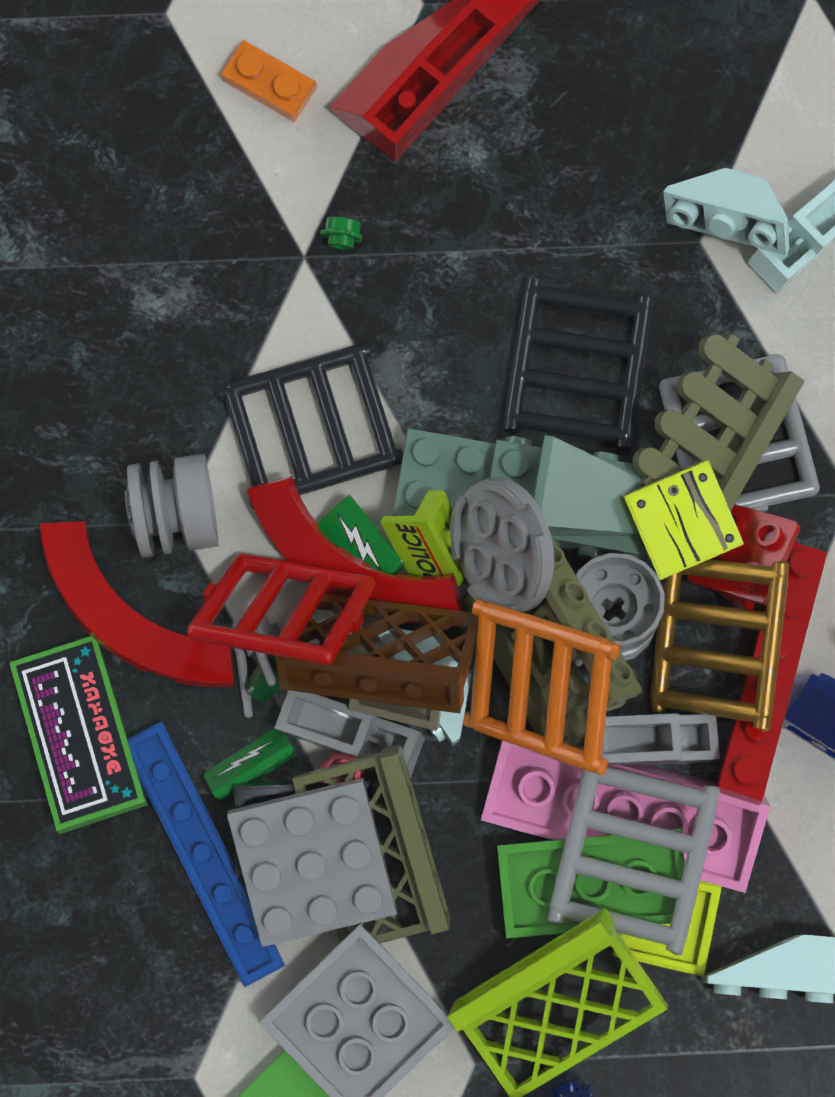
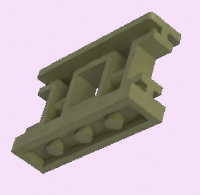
[462,537,642,747]

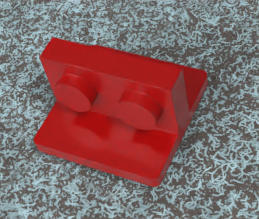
[687,504,800,610]

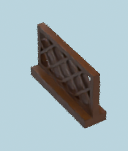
[276,594,478,714]

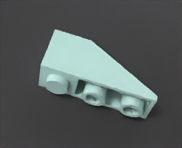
[701,935,835,1003]

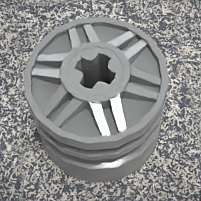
[125,454,219,558]
[576,553,665,661]

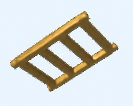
[649,559,789,731]

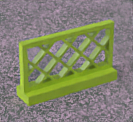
[447,907,668,1097]

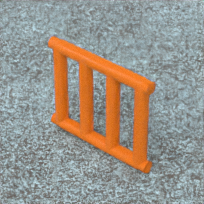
[463,599,620,775]

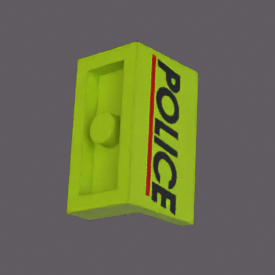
[380,490,465,586]

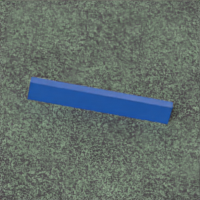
[128,721,286,987]

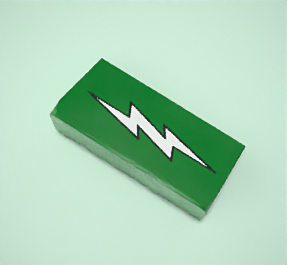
[317,495,404,575]
[204,729,296,802]

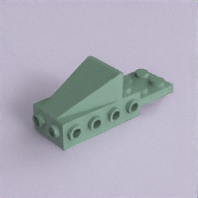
[393,428,653,567]

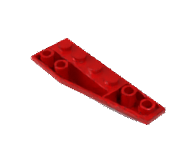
[330,0,540,162]

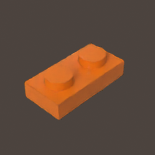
[221,40,317,123]

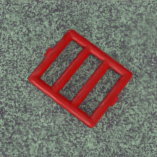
[187,553,376,665]

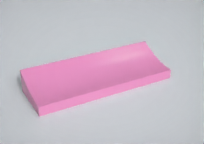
[481,741,770,893]

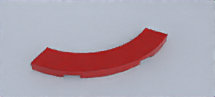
[247,476,465,624]
[40,521,234,688]

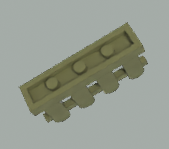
[632,333,805,511]

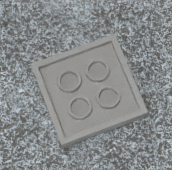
[227,778,397,947]
[259,923,454,1097]

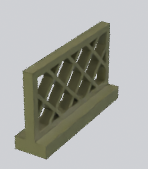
[292,744,451,943]

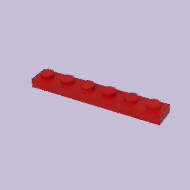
[716,542,827,805]

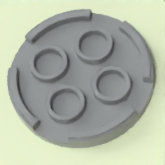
[450,477,554,612]

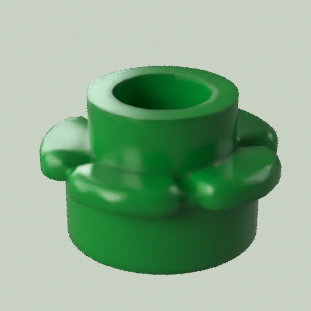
[320,217,363,250]

